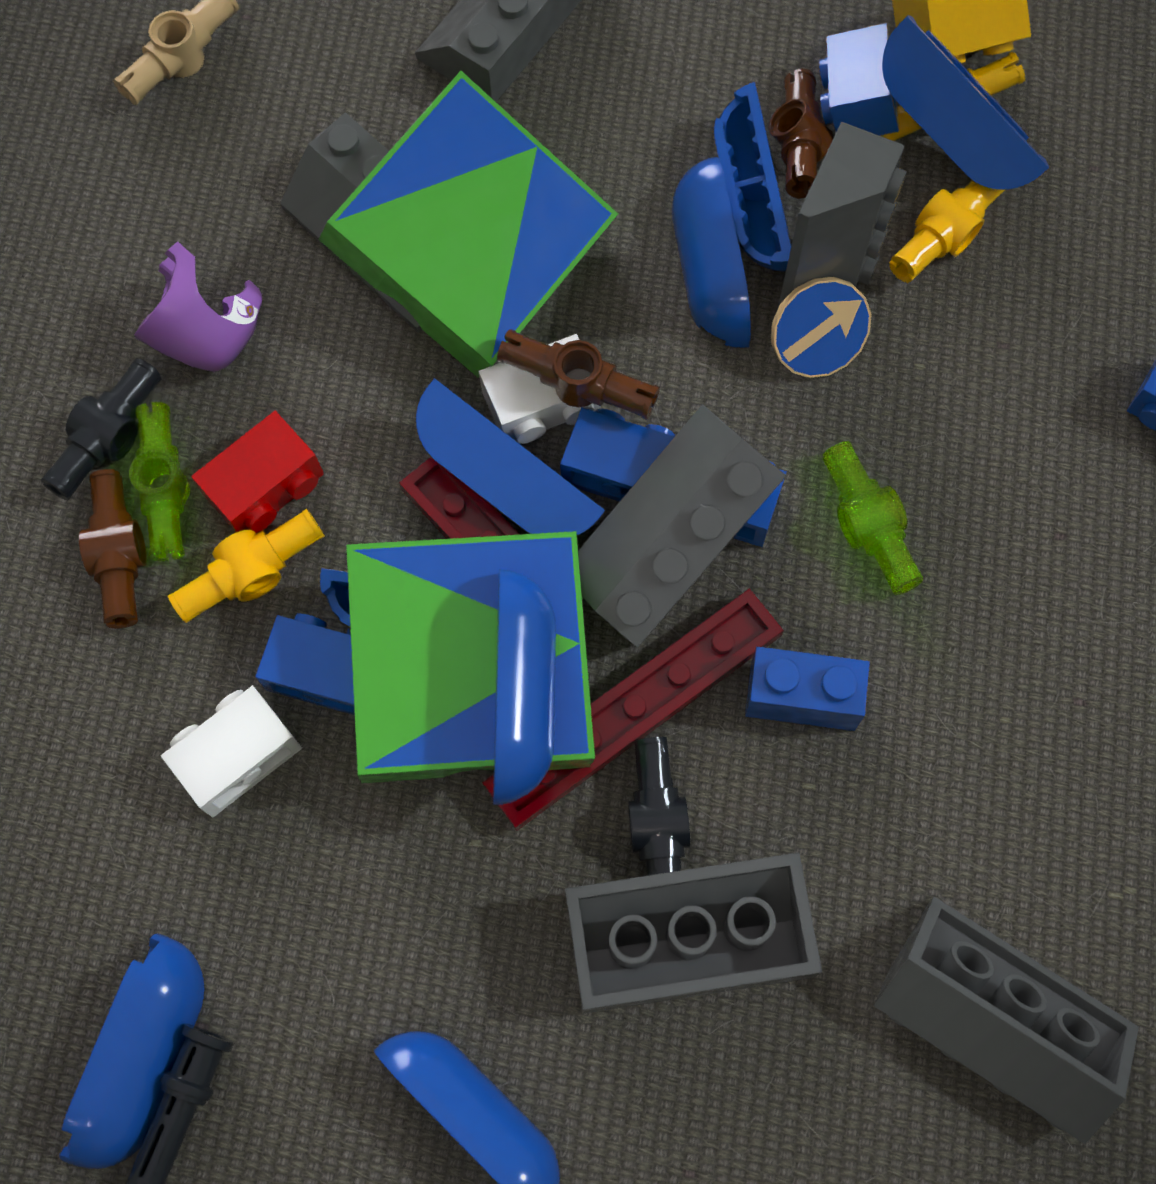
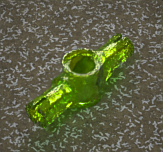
[129,402,190,561]
[822,441,923,595]

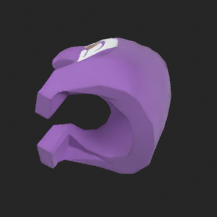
[134,242,262,372]

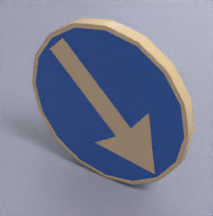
[771,277,871,378]

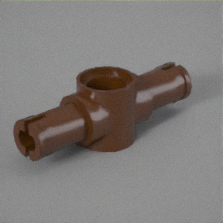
[768,68,834,199]
[497,329,660,420]
[79,469,147,629]

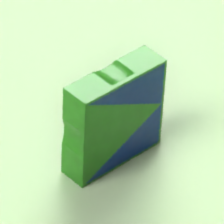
[318,71,618,378]
[346,531,595,783]

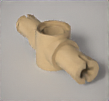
[113,0,239,105]

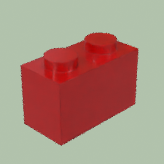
[191,410,324,533]

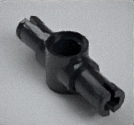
[41,358,162,501]
[628,737,690,876]

